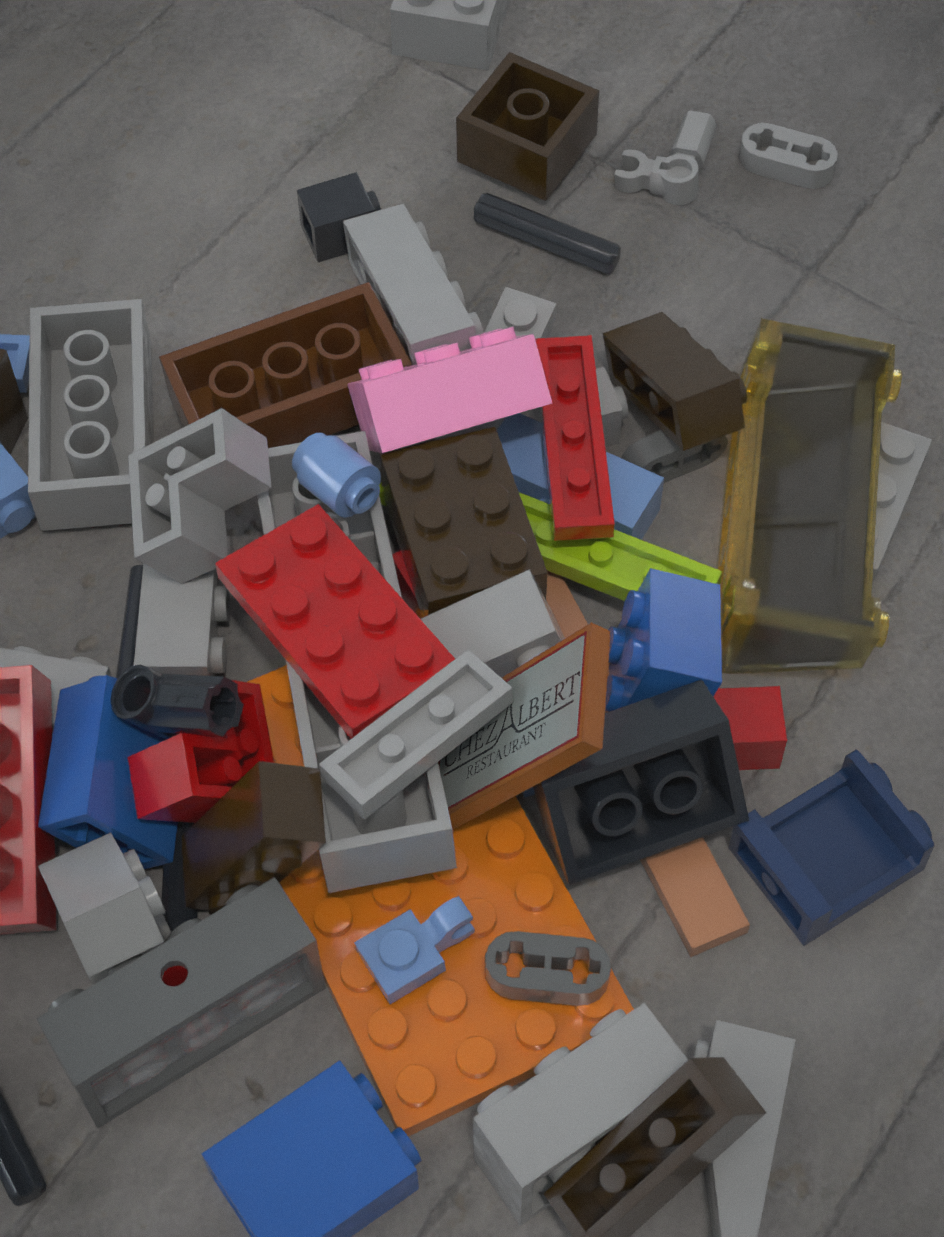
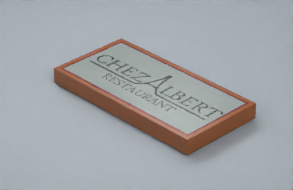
[438,622,610,829]

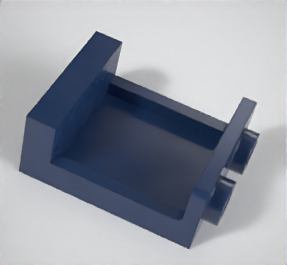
[728,749,935,946]

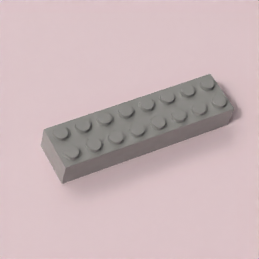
[257,431,457,893]

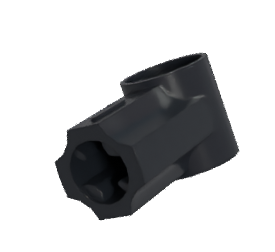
[110,664,244,739]

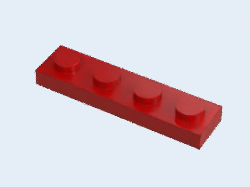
[535,335,615,541]

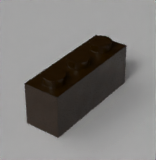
[603,312,747,451]
[182,761,326,915]
[544,1057,767,1237]

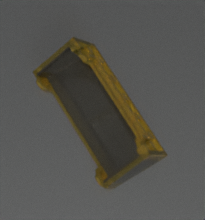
[716,318,902,674]

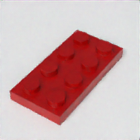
[215,504,455,739]

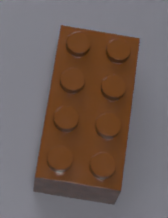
[159,282,412,448]

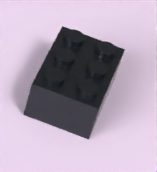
[533,679,749,885]

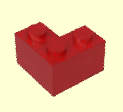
[128,680,274,823]

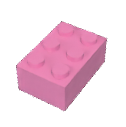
[348,327,552,453]

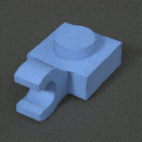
[354,896,475,1004]

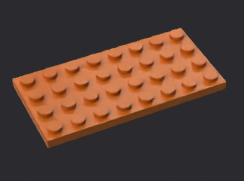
[247,665,634,1137]

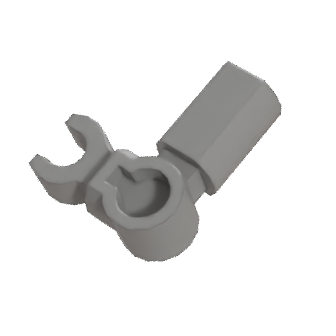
[614,110,717,205]

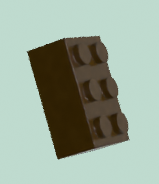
[380,427,548,618]

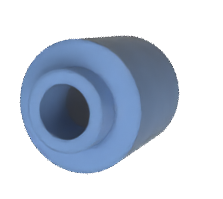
[292,433,381,517]

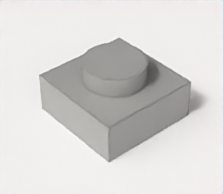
[596,366,628,447]

